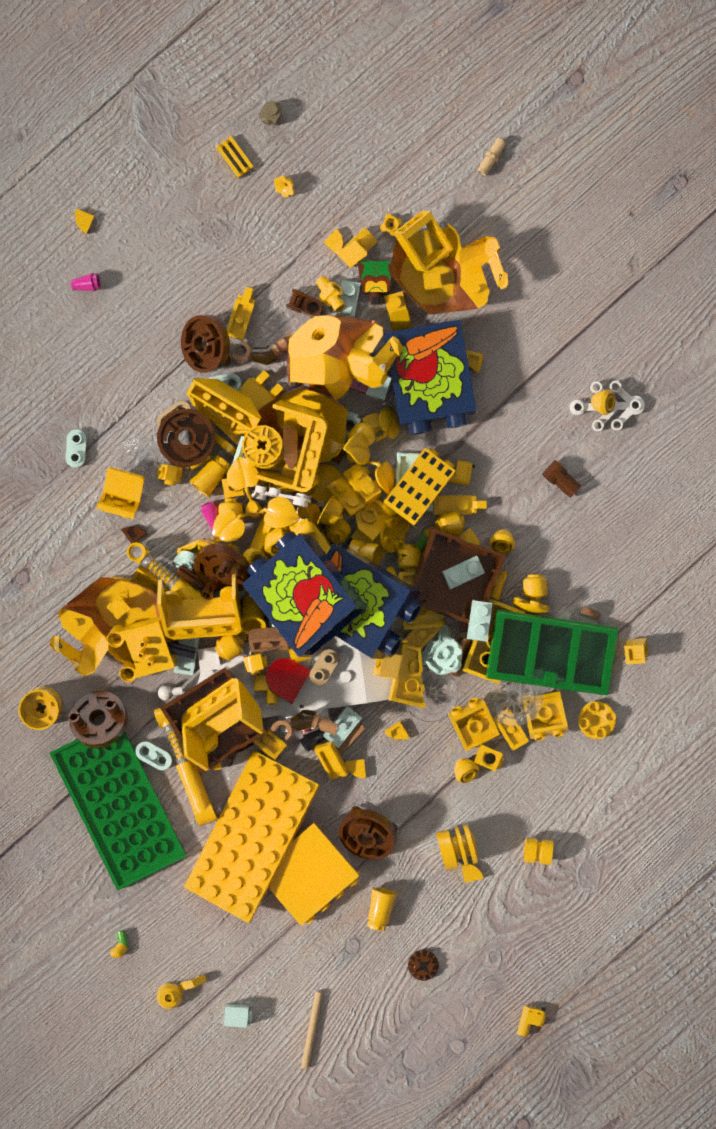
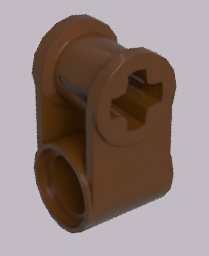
[285,289,323,318]

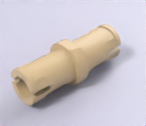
[477,138,507,176]

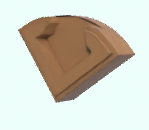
[581,606,600,620]

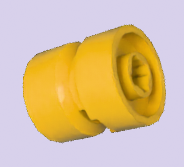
[349,539,382,565]
[523,837,554,865]

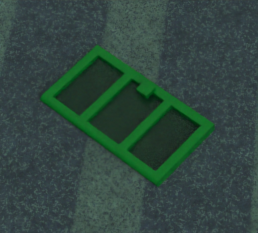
[486,609,618,696]

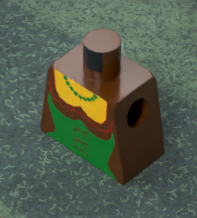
[358,261,393,305]

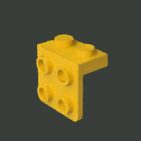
[97,467,145,519]

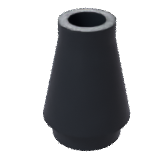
[300,729,326,752]

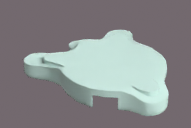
[421,625,463,675]

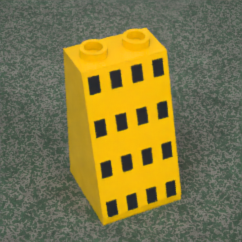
[383,447,456,526]

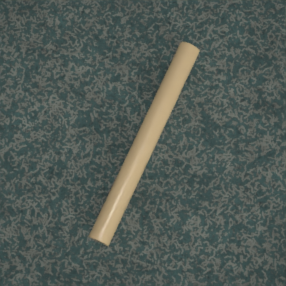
[301,991,323,1069]

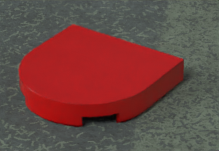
[265,658,311,704]

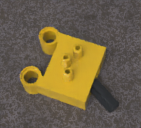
[107,616,197,682]

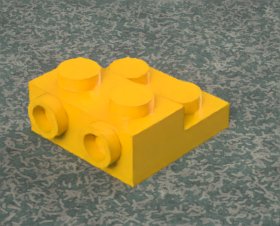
[326,463,382,518]
[522,691,568,741]
[448,697,500,751]

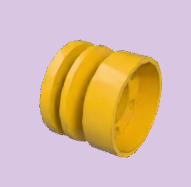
[242,425,284,470]
[18,686,63,730]
[436,824,478,872]

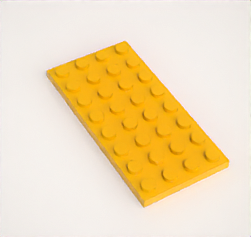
[184,750,321,924]

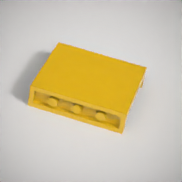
[269,821,360,926]

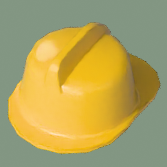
[317,495,344,526]

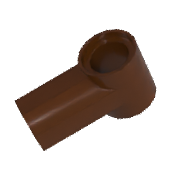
[542,460,581,498]

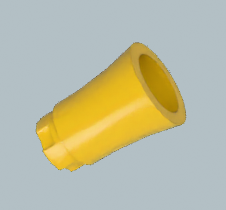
[189,454,230,498]
[241,596,266,635]
[367,887,398,931]

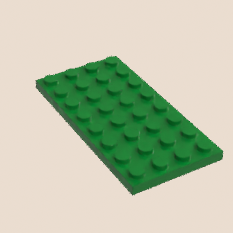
[49,723,187,891]

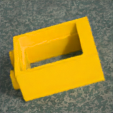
[393,210,453,272]

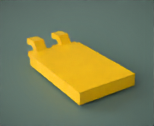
[219,370,284,445]

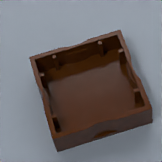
[411,528,506,624]
[160,665,269,774]

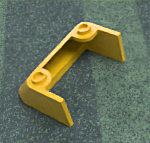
[255,399,328,492]
[157,574,242,640]
[181,678,263,771]

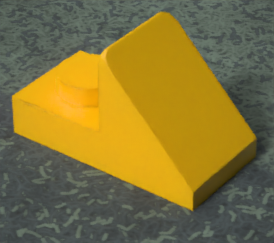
[337,227,378,268]
[384,292,411,332]

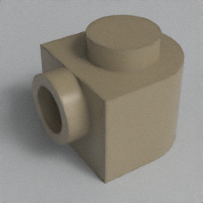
[259,101,282,126]

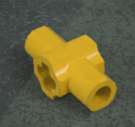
[316,276,346,313]

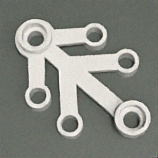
[570,381,645,432]
[251,485,311,507]

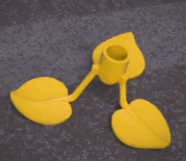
[343,406,400,495]
[213,457,300,543]

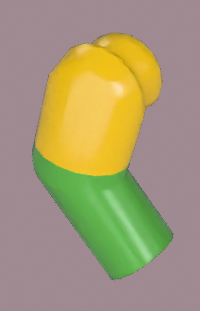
[414,527,436,551]
[110,930,129,958]

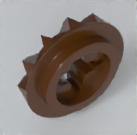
[408,950,439,981]

